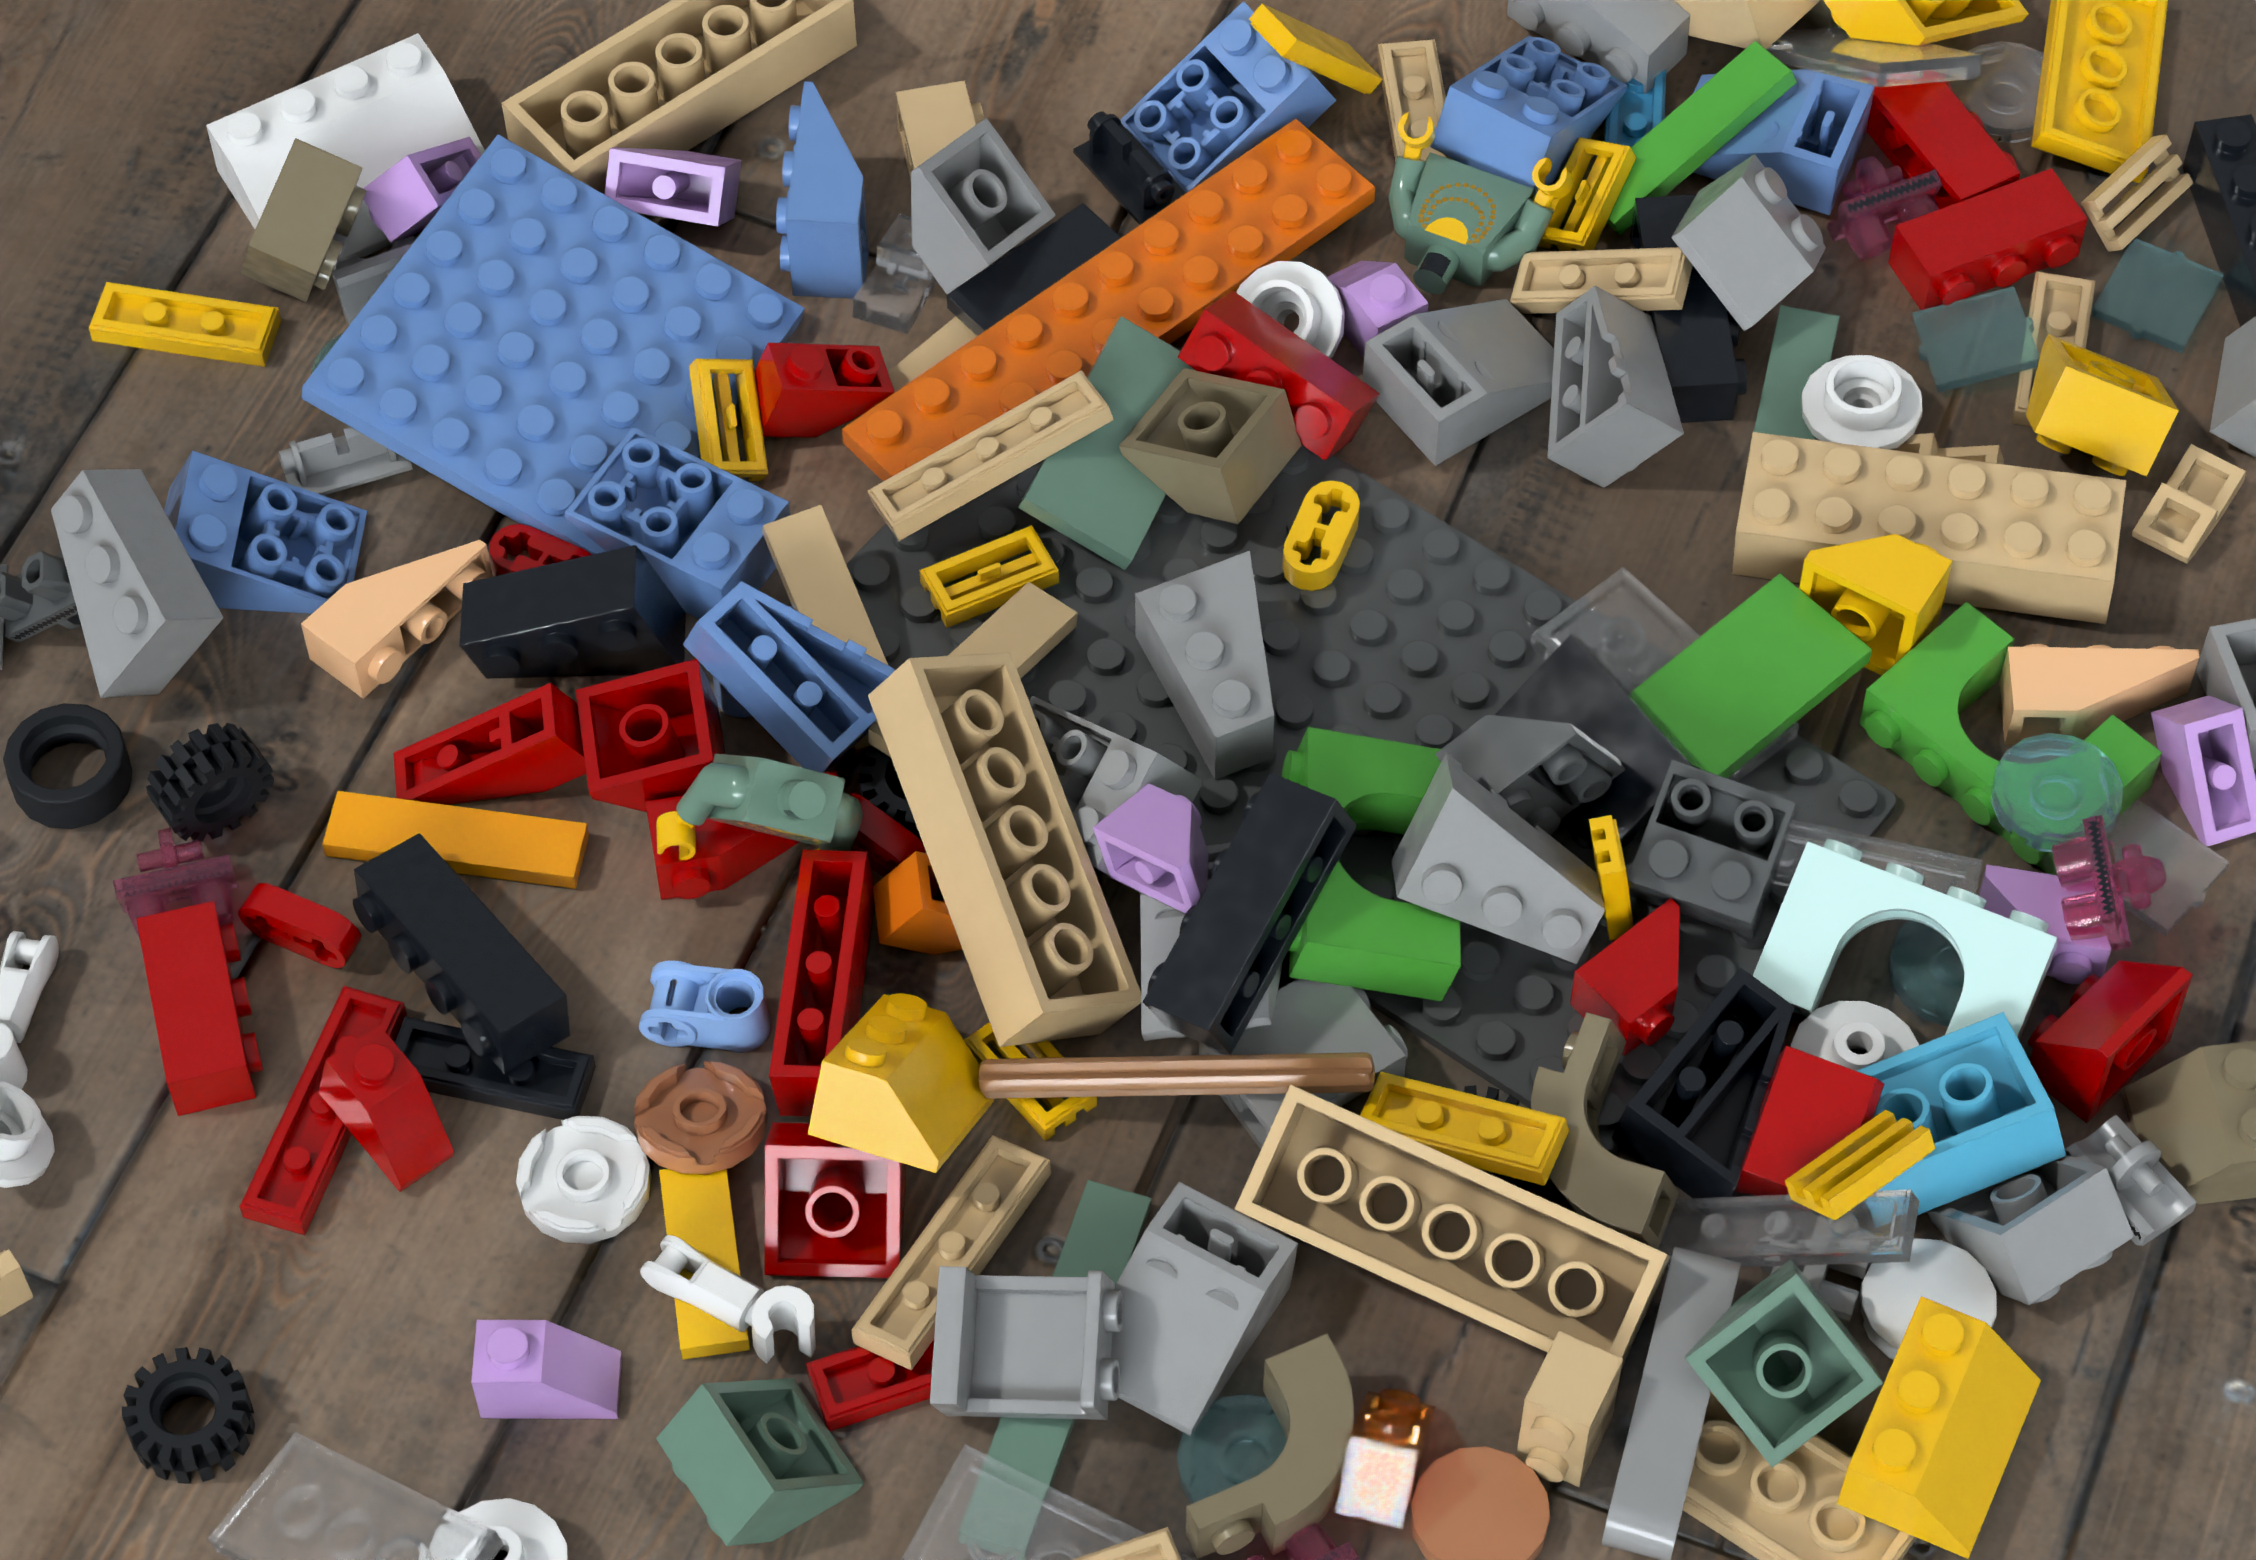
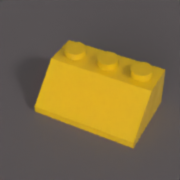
[1823,0,2029,46]
[808,993,994,1173]
[1837,1296,2041,1559]

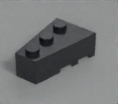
[459,545,686,679]
[1612,968,1794,1218]

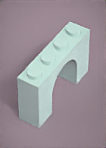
[1753,839,2057,1041]

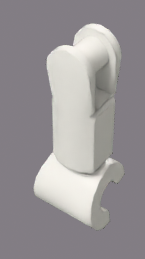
[0,931,59,1089]
[640,1235,816,1364]

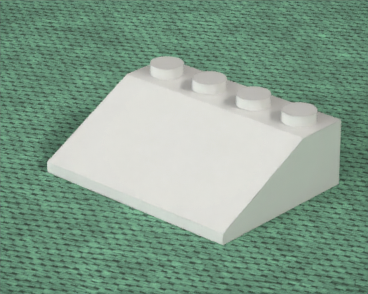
[206,33,485,271]

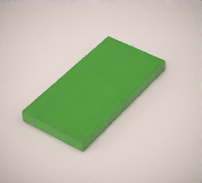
[1630,573,1872,778]

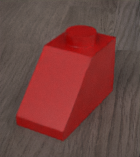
[1570,898,1680,1057]
[319,1024,454,1192]

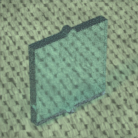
[2091,238,2224,354]
[1912,286,2040,393]

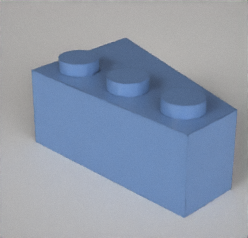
[683,581,895,773]

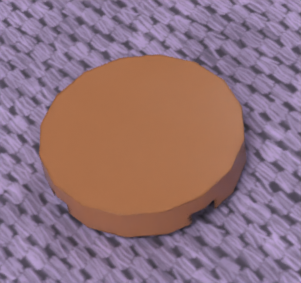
[634,1061,768,1174]
[1411,1446,1551,1560]

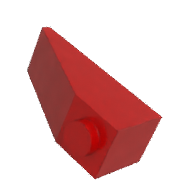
[393,683,586,805]
[645,771,837,900]

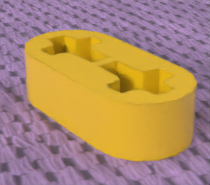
[1282,480,1360,591]

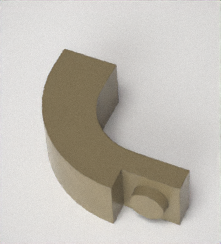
[1531,1012,1679,1250]
[1185,1334,1354,1559]

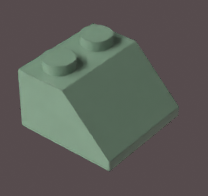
[1685,1259,1883,1468]
[656,1378,864,1546]

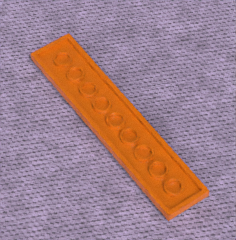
[842,119,1375,481]

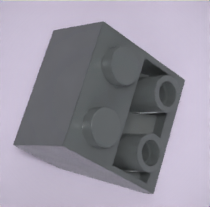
[1436,714,1626,835]
[1627,760,1797,939]

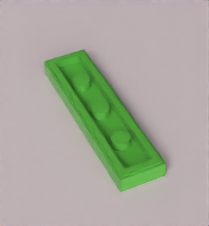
[1606,41,1797,235]

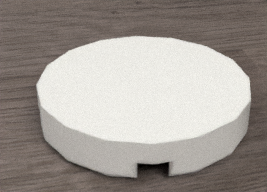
[516,1116,652,1244]
[1859,1238,1997,1360]

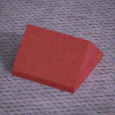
[1735,1045,1884,1202]

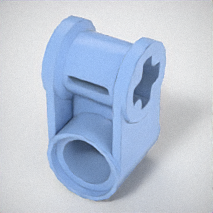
[639,961,771,1053]

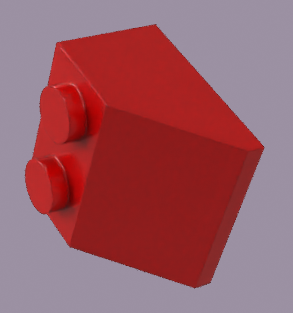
[575,659,725,812]
[2028,960,2193,1123]
[764,1122,906,1278]

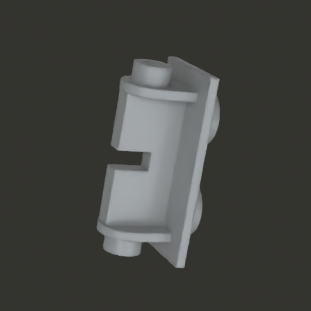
[278,427,413,496]

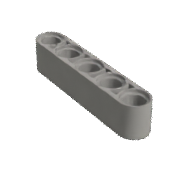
[1601,1246,1741,1560]

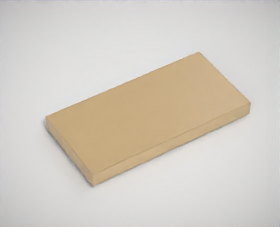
[1683,1392,1917,1560]

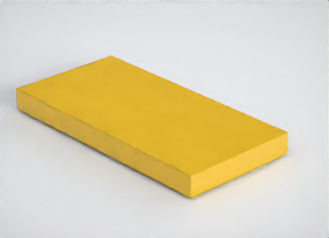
[2031,0,2168,183]

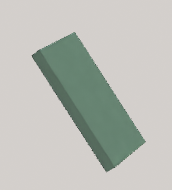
[1018,316,1196,570]

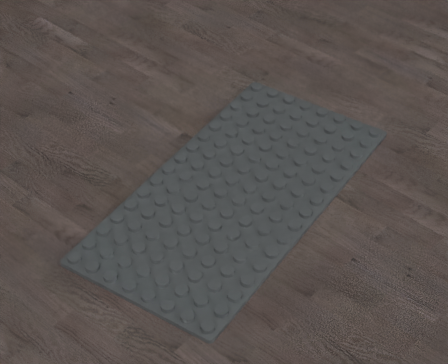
[846,445,1896,1155]

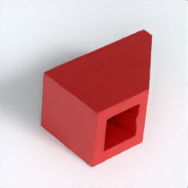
[754,342,895,438]

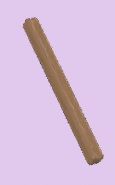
[979,1052,1375,1099]

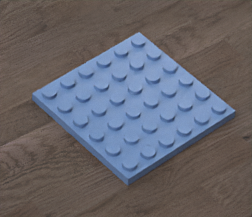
[301,135,805,555]

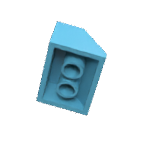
[1857,1012,2066,1231]

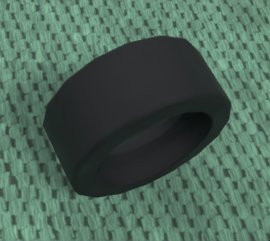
[3,703,133,829]

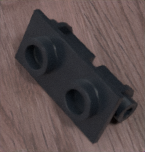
[1073,111,1186,225]

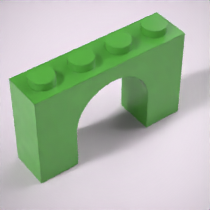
[1859,601,2162,875]
[1282,727,1461,1001]

